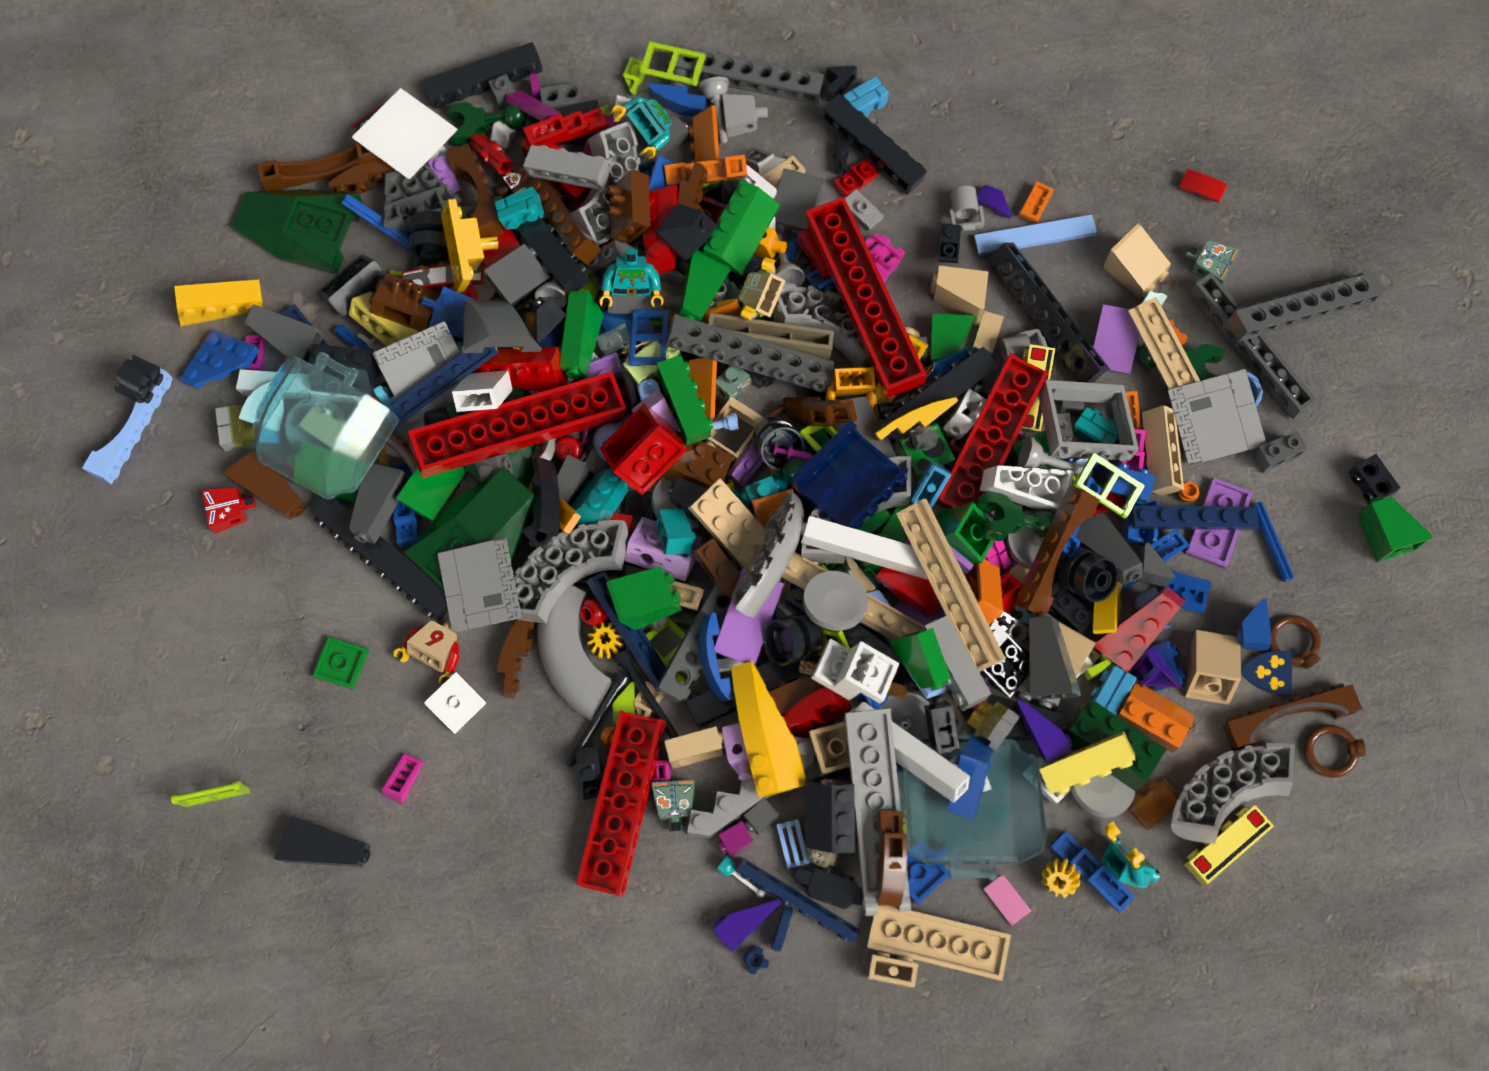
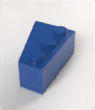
[946,734,994,820]

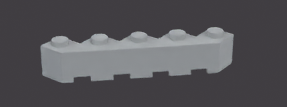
[687,737,815,839]

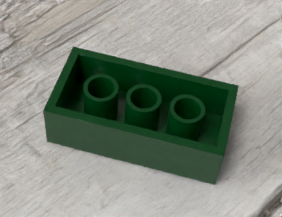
[1067,699,1166,792]

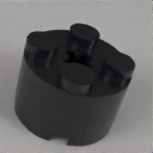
[114,355,164,404]

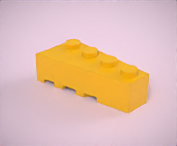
[174,280,263,326]

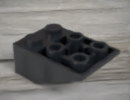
[979,621,1030,698]

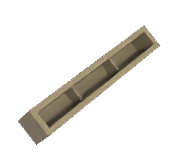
[708,313,834,360]

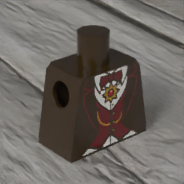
[495,153,536,199]

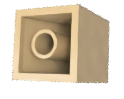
[1103,224,1171,299]
[930,265,988,326]
[1185,630,1241,705]

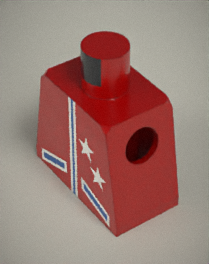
[202,488,257,534]

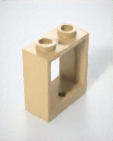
[703,397,766,463]
[665,727,725,769]

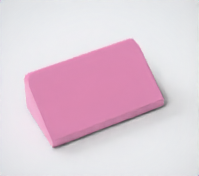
[983,874,1031,926]

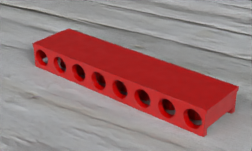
[935,353,1049,510]
[576,711,667,897]

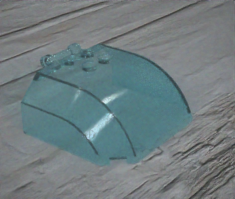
[253,352,400,500]
[902,739,1047,880]

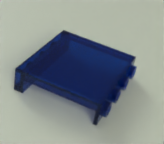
[791,420,908,530]

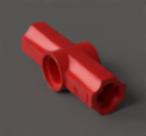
[469,133,514,175]

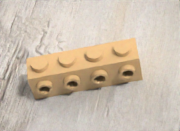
[1142,405,1184,496]

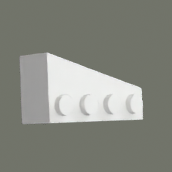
[980,466,1074,514]

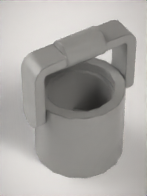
[949,186,984,231]
[1000,329,1048,363]

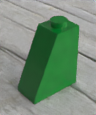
[929,313,974,362]
[889,628,951,691]

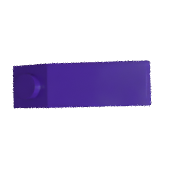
[1014,700,1072,763]
[713,900,781,952]

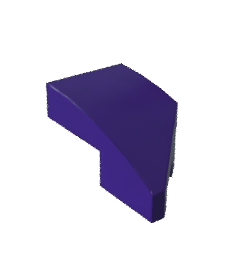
[977,185,1012,219]

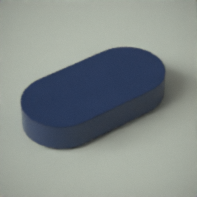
[771,905,793,952]

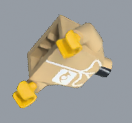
[739,257,785,321]

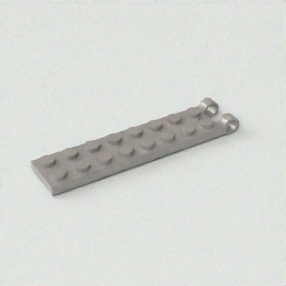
[844,708,911,916]

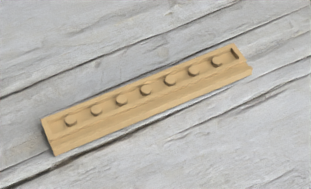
[1128,296,1200,390]
[896,499,1005,672]
[782,552,924,640]

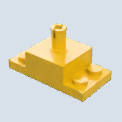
[441,199,498,292]

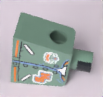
[1186,241,1239,284]
[715,365,752,407]
[652,780,695,833]

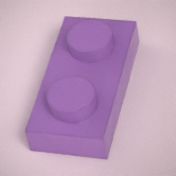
[428,154,461,195]
[727,441,763,488]

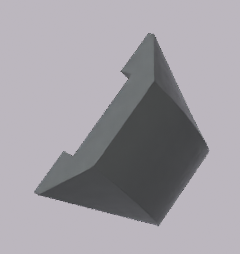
[383,163,461,233]
[462,300,542,353]

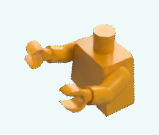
[826,367,879,419]

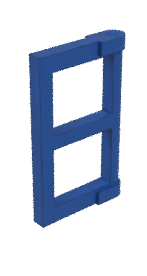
[628,310,670,366]

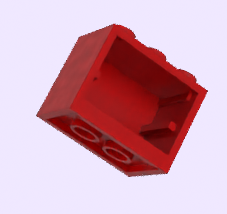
[600,403,687,495]

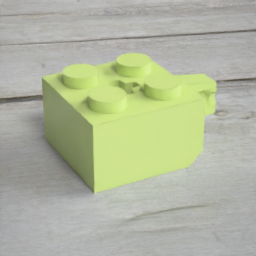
[623,341,681,395]

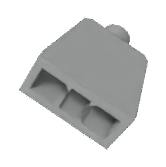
[722,94,768,137]

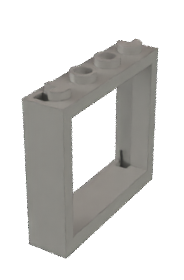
[1038,380,1139,461]

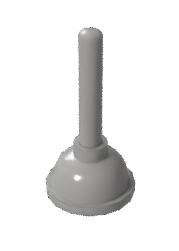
[698,77,729,144]
[775,233,805,287]
[535,275,568,309]
[1018,437,1083,474]

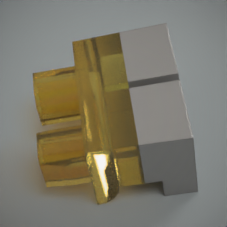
[215,405,259,452]
[967,701,1020,751]

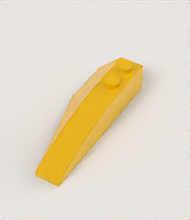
[731,661,807,798]

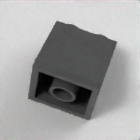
[774,168,823,238]
[484,244,550,307]

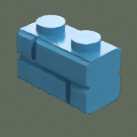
[842,76,888,117]
[910,460,952,509]
[1089,665,1137,715]

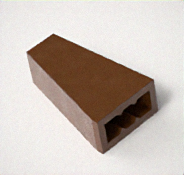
[224,446,307,520]

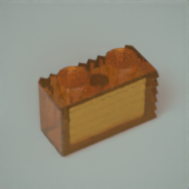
[1129,779,1180,831]

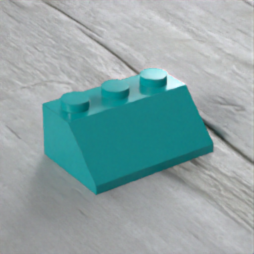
[571,468,628,526]

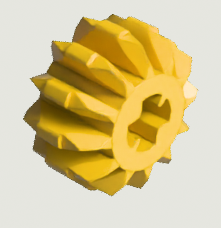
[587,622,624,659]
[1041,858,1081,898]

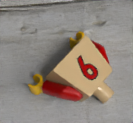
[393,619,460,684]

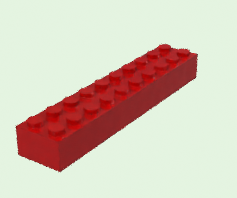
[806,196,927,399]
[408,372,627,479]

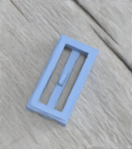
[776,819,809,869]

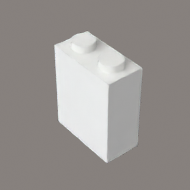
[452,370,512,412]

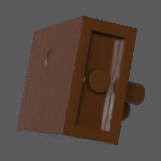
[607,170,650,244]
[369,273,441,332]

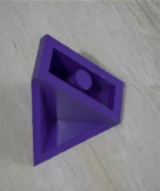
[1131,649,1182,688]

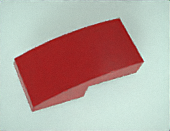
[833,160,878,198]
[1179,169,1228,203]

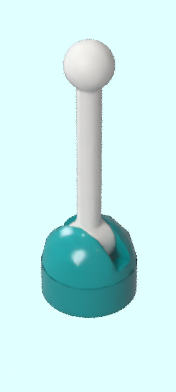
[716,856,765,898]

